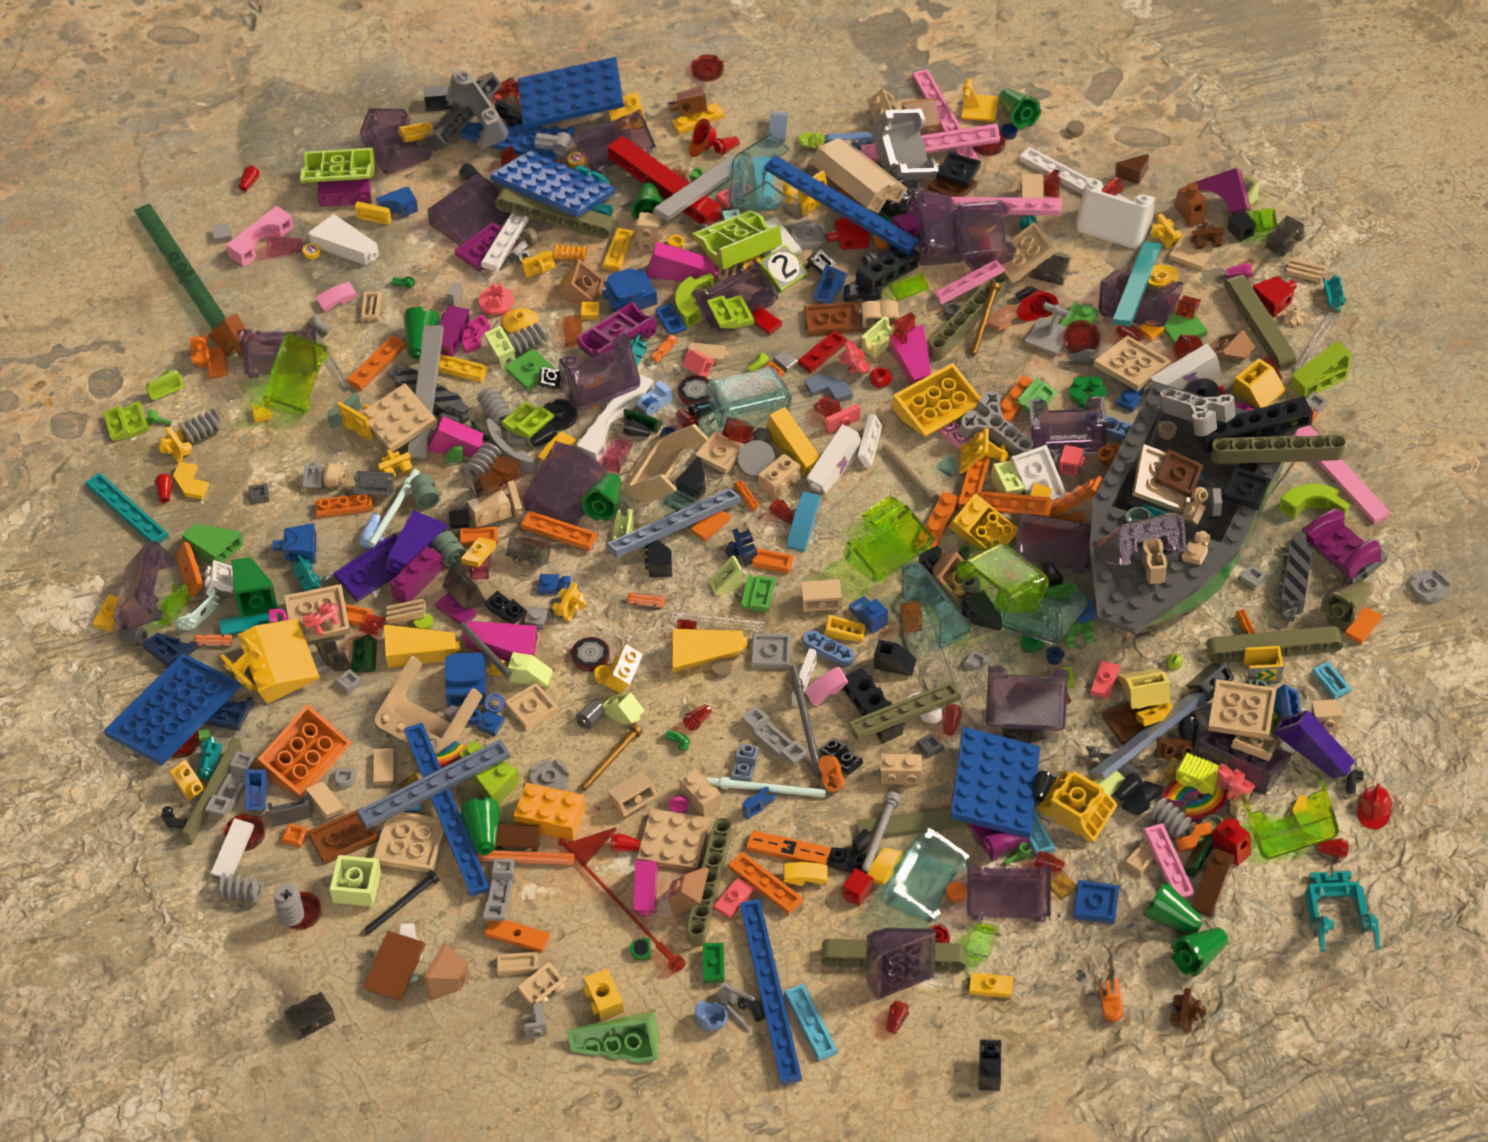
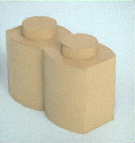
[861,300,899,329]
[1141,537,1167,584]

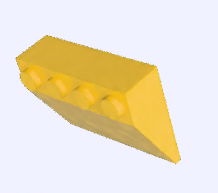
[891,363,981,437]
[238,619,320,704]

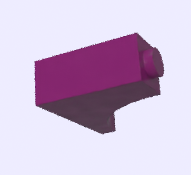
[1187,168,1252,214]

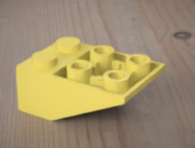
[1118,668,1171,709]

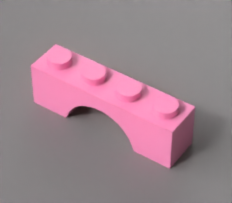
[226,206,294,267]

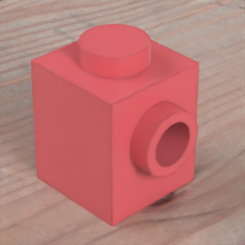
[682,350,715,377]
[1059,445,1086,477]

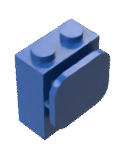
[602,268,657,312]
[445,653,487,706]

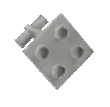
[1024,302,1070,355]

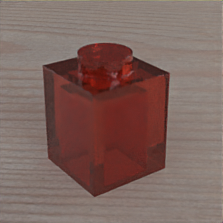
[722,417,755,444]

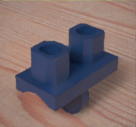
[725,528,758,566]

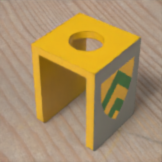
[1243,646,1284,683]

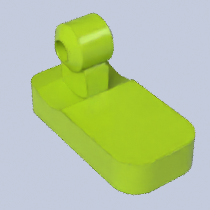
[146,370,184,400]

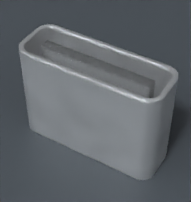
[773,350,798,372]

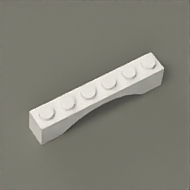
[576,372,654,465]

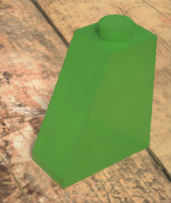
[182,523,244,564]

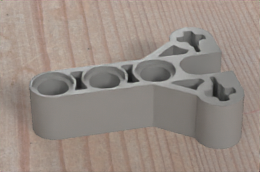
[1160,388,1235,436]
[958,391,1033,456]

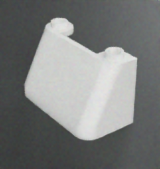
[1076,177,1155,249]

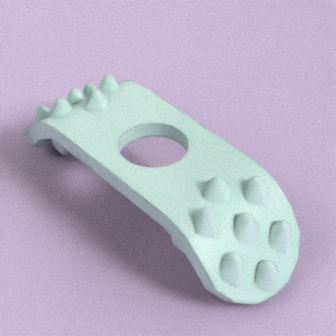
[175,587,220,630]

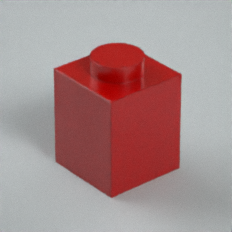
[842,869,873,906]

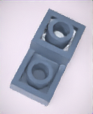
[768,111,788,142]
[731,743,760,782]

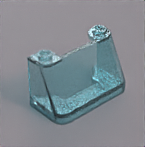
[705,366,792,428]
[901,562,971,649]
[997,576,1088,644]
[880,827,969,923]

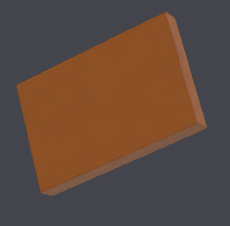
[804,301,861,336]
[307,807,379,865]
[363,931,426,1002]

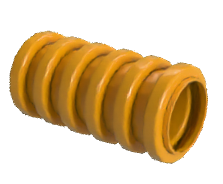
[554,244,587,262]

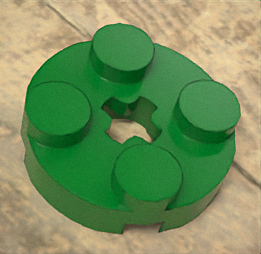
[1069,377,1106,409]

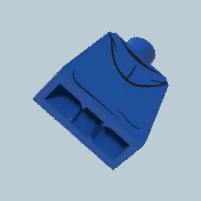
[273,523,317,563]

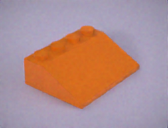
[252,704,352,799]

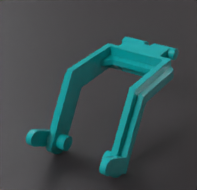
[1305,870,1380,953]

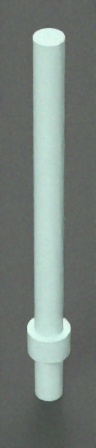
[368,469,420,548]
[706,777,826,798]

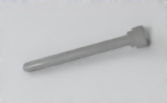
[862,791,901,872]

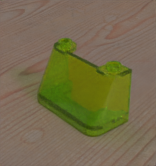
[260,332,329,415]
[843,504,935,583]
[955,544,1048,613]

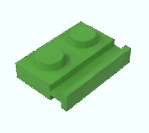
[1060,301,1099,328]
[1015,376,1058,419]
[741,574,776,613]

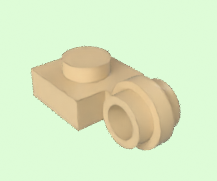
[1180,487,1208,524]
[1182,531,1210,566]

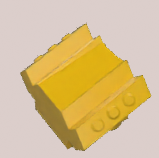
[1038,771,1118,842]

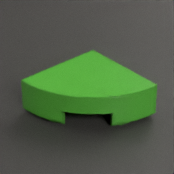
[688,167,704,182]
[445,445,464,462]

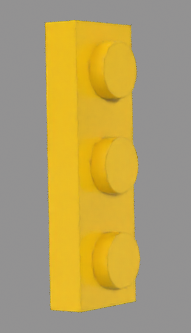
[671,103,724,136]

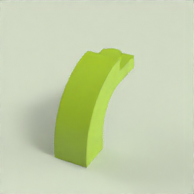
[675,272,714,329]
[1279,484,1350,520]

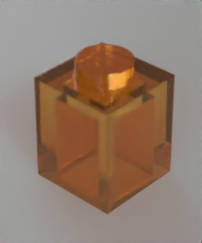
[491,455,522,484]
[900,601,922,633]

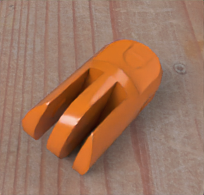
[1098,978,1123,1022]

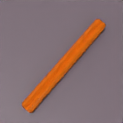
[476,850,575,865]

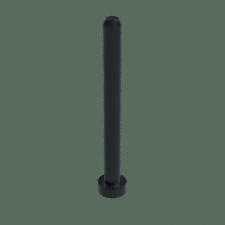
[364,870,440,934]

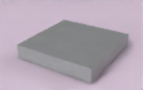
[751,633,792,669]

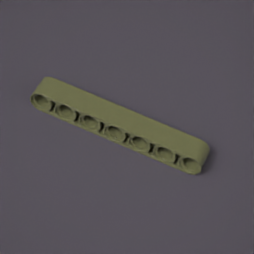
[495,188,615,239]
[929,273,1008,360]
[1225,275,1296,369]
[1211,435,1346,464]
[1206,626,1343,663]
[687,818,732,947]
[821,939,966,971]

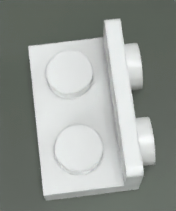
[203,560,234,595]

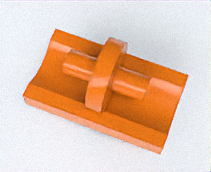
[189,335,211,368]

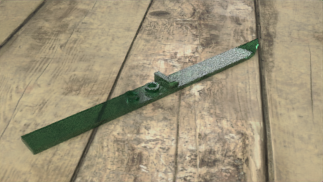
[134,203,226,330]

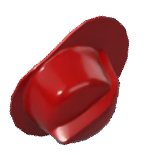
[689,118,717,157]
[1017,290,1059,322]
[1357,783,1392,829]

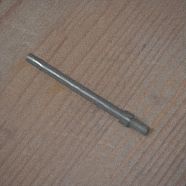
[789,665,822,777]

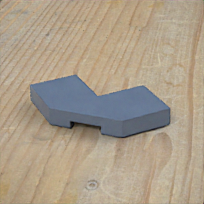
[805,374,853,403]

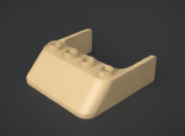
[620,424,709,503]
[375,656,483,754]

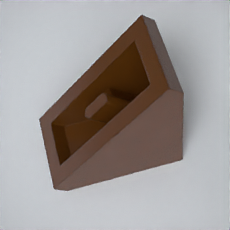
[1115,154,1149,184]

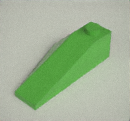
[567,1012,659,1063]

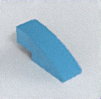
[786,492,821,552]

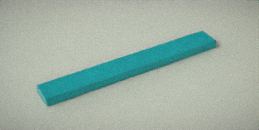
[1113,241,1161,326]

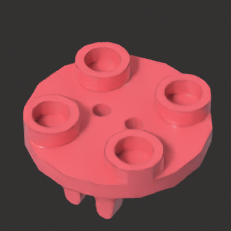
[478,283,514,315]
[838,340,871,374]
[302,602,340,635]
[1216,763,1255,801]

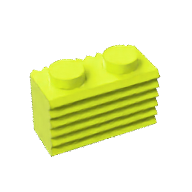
[1175,753,1219,795]

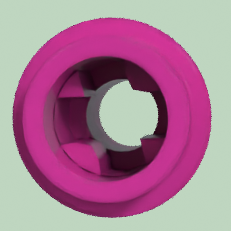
[1226,262,1253,280]

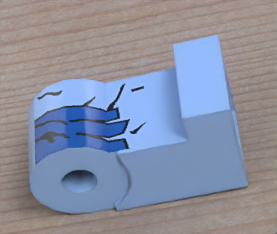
[637,380,672,416]

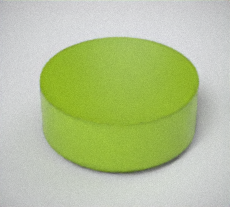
[414,613,434,630]

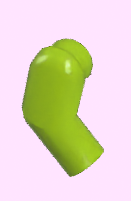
[747,353,769,374]

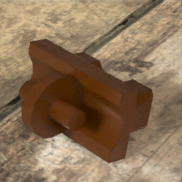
[1190,220,1225,250]
[1154,737,1193,760]
[1170,988,1207,1033]

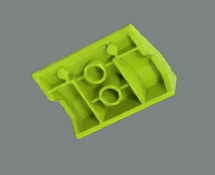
[300,148,375,183]
[692,210,782,269]

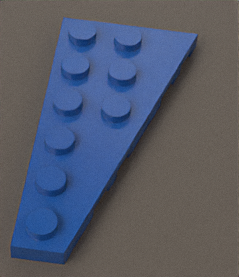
[460,122,575,161]

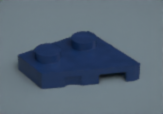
[143,633,197,667]
[204,697,254,731]

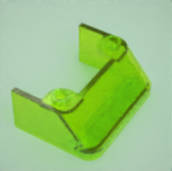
[1240,771,1339,859]

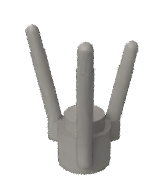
[717,983,761,1031]

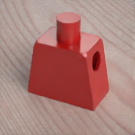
[826,217,869,250]
[1253,276,1297,317]
[1211,817,1251,867]

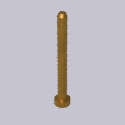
[971,282,1001,355]
[581,723,643,791]

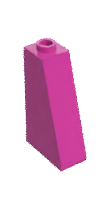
[646,242,719,281]
[889,325,931,386]
[462,621,538,662]

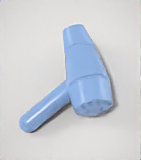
[359,514,384,549]

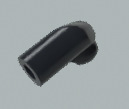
[1015,286,1039,301]
[1345,769,1364,794]
[161,806,187,829]
[737,997,765,1022]

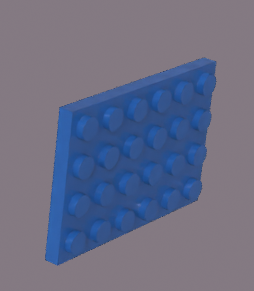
[517,57,624,129]
[490,151,616,218]
[104,653,241,766]
[950,727,1040,839]

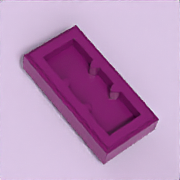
[435,592,477,624]

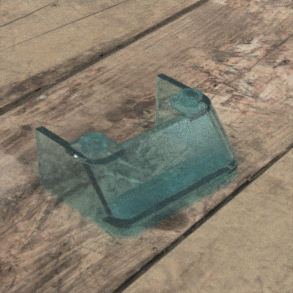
[729,133,789,211]

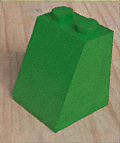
[231,557,278,618]

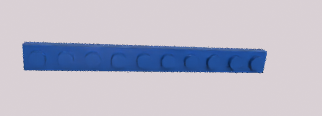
[764,155,919,255]
[404,722,490,897]
[740,899,802,1085]

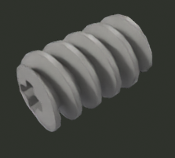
[507,322,547,356]
[477,389,512,427]
[179,409,220,444]
[463,442,503,480]
[1151,797,1196,840]
[218,872,264,903]
[273,883,304,927]

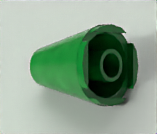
[999,88,1041,129]
[631,183,663,221]
[403,307,439,359]
[581,473,622,522]
[460,797,501,855]
[1143,881,1203,934]
[1170,927,1228,977]

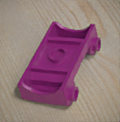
[577,302,657,365]
[1302,508,1382,580]
[951,792,1029,861]

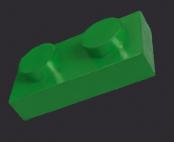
[703,942,725,983]

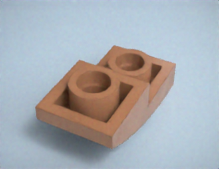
[986,304,1018,331]

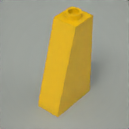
[766,407,820,475]
[384,625,461,668]
[671,629,747,672]

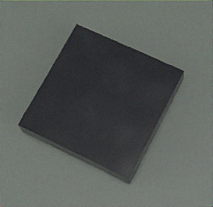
[936,152,982,188]
[1222,467,1272,511]

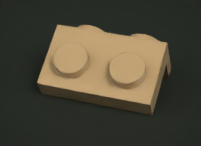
[516,962,568,1008]

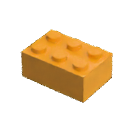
[514,783,586,842]

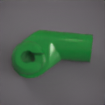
[392,276,415,289]
[665,730,690,751]

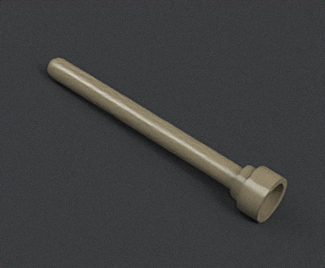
[882,444,940,506]

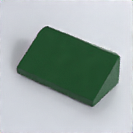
[623,408,663,433]
[351,634,377,672]
[1183,836,1214,879]

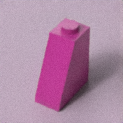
[428,416,484,457]
[634,861,658,917]

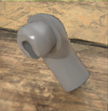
[309,315,331,335]

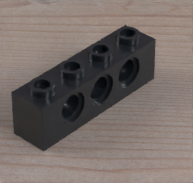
[855,248,921,294]
[842,668,905,744]

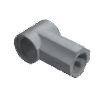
[535,132,571,155]

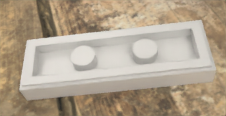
[858,414,882,468]
[792,649,817,707]
[211,818,254,879]

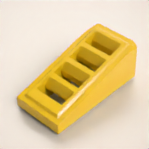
[823,615,866,642]

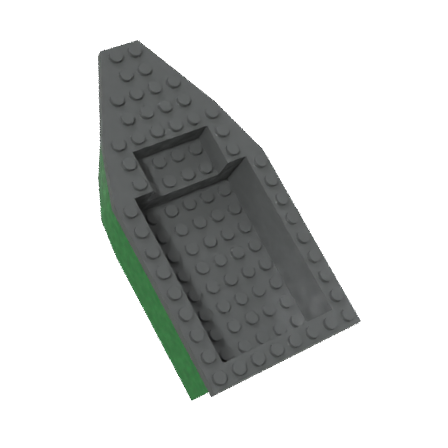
[1089,381,1298,634]

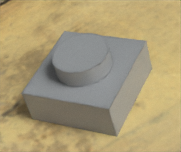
[525,607,549,629]

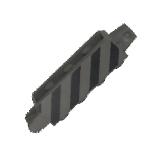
[387,365,470,422]
[1277,531,1313,622]

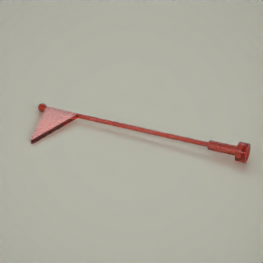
[558,828,686,973]

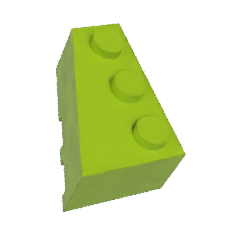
[1290,340,1352,399]
[459,740,520,804]

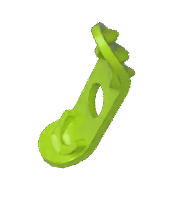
[799,132,825,148]

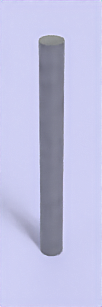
[459,622,512,678]

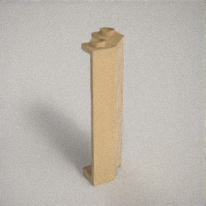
[809,138,908,213]

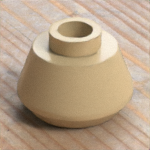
[323,463,346,488]

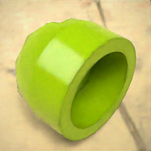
[1166,653,1183,670]

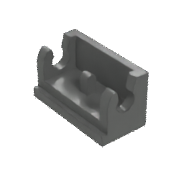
[353,471,394,495]
[267,793,312,827]

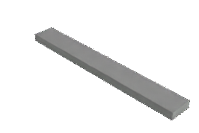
[653,154,747,221]
[408,325,444,460]

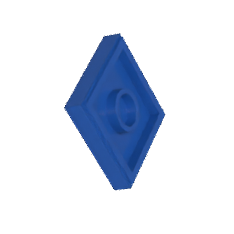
[1073,880,1119,924]

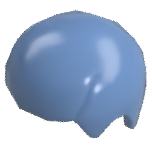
[694,1000,728,1031]

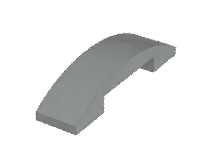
[487,418,535,475]
[741,706,809,765]
[205,750,256,816]
[483,858,515,921]

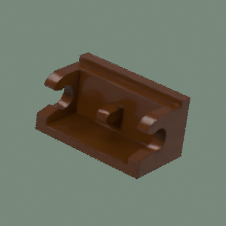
[496,824,541,851]

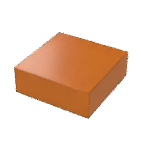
[281,823,308,848]

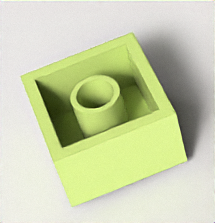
[330,855,381,907]

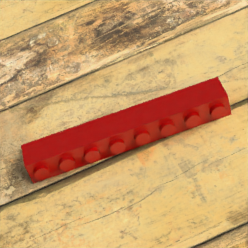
[607,136,721,226]

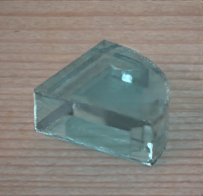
[937,454,956,478]

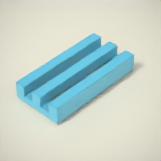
[1312,661,1351,700]

